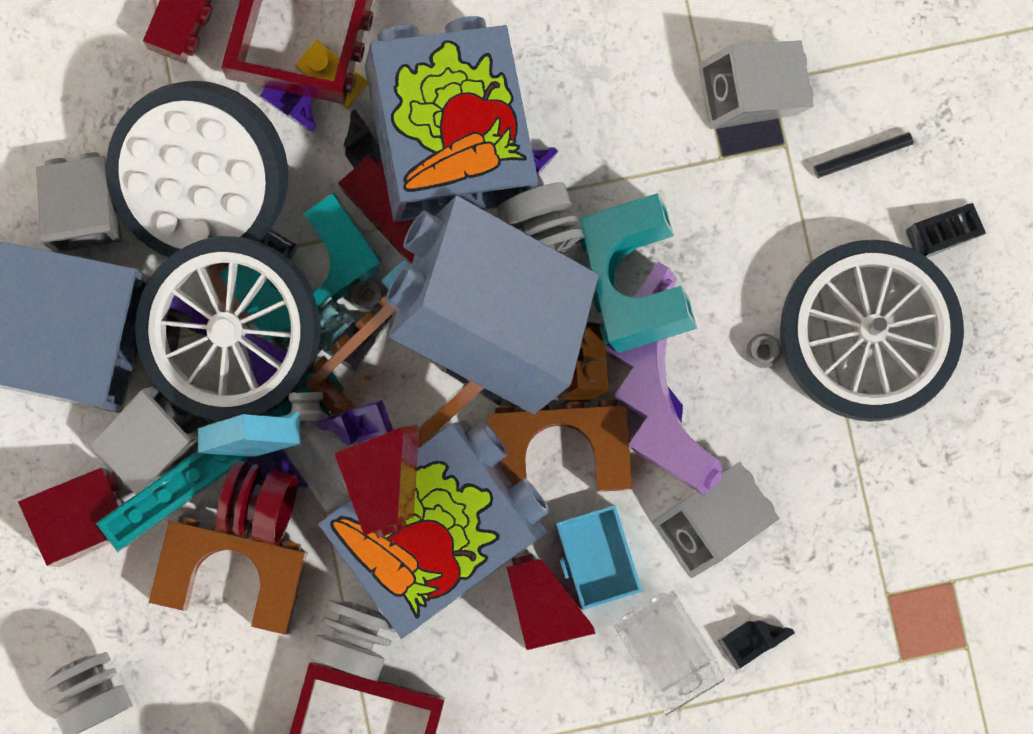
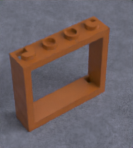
[304,294,484,448]

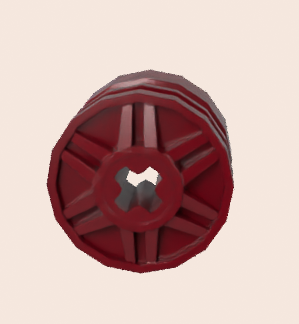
[216,460,298,545]

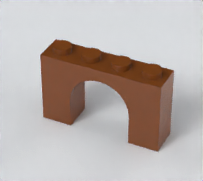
[488,400,632,492]
[148,516,308,635]

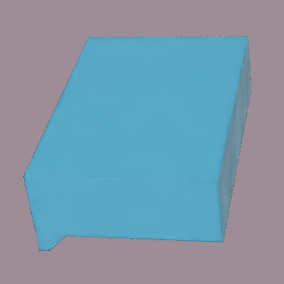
[198,412,300,457]
[555,505,643,610]

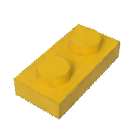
[295,39,368,110]

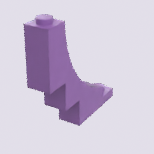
[605,262,724,496]

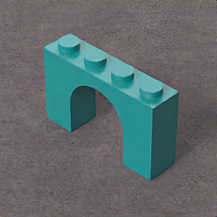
[219,193,383,342]
[579,193,697,353]

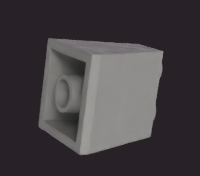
[698,40,814,129]
[36,152,122,253]
[90,385,214,494]
[652,462,780,579]

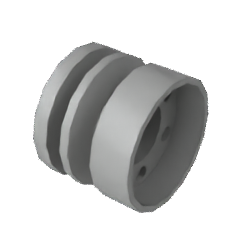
[497,182,585,254]
[309,600,395,681]
[39,652,133,734]

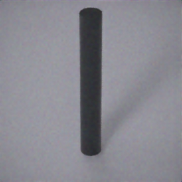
[813,132,914,179]

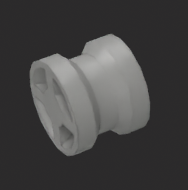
[288,392,324,421]

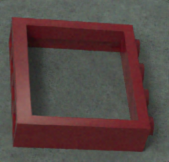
[221,0,374,105]
[289,662,446,734]

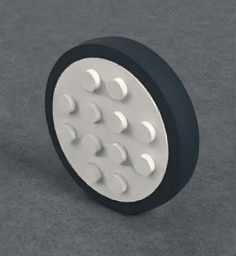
[106,81,288,257]

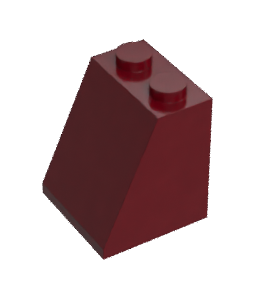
[334,425,419,539]
[18,467,123,567]
[506,554,596,651]

